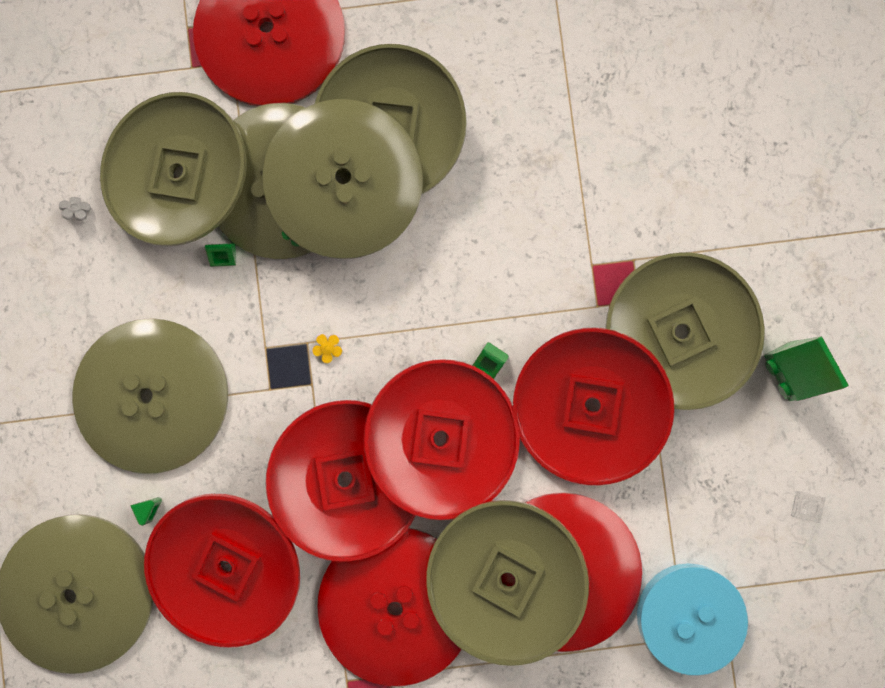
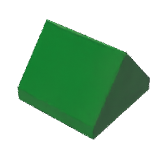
[205,243,236,267]
[130,497,162,526]

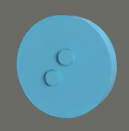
[637,563,748,675]

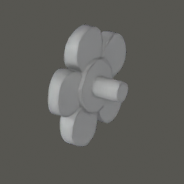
[59,197,91,221]

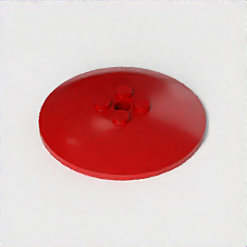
[193,0,345,107]
[513,327,674,485]
[363,359,520,520]
[265,400,416,562]
[144,493,300,648]
[501,493,642,652]
[317,528,462,686]

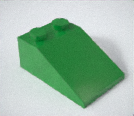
[764,336,849,401]

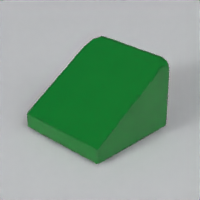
[472,342,509,379]

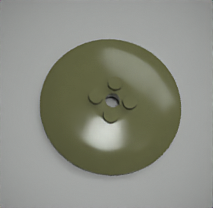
[314,44,467,195]
[100,92,247,246]
[263,99,423,259]
[218,103,351,259]
[605,252,765,410]
[72,319,228,474]
[427,500,589,666]
[0,514,153,674]

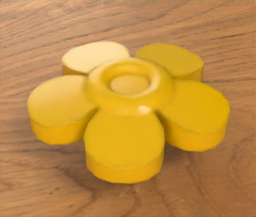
[312,334,342,363]

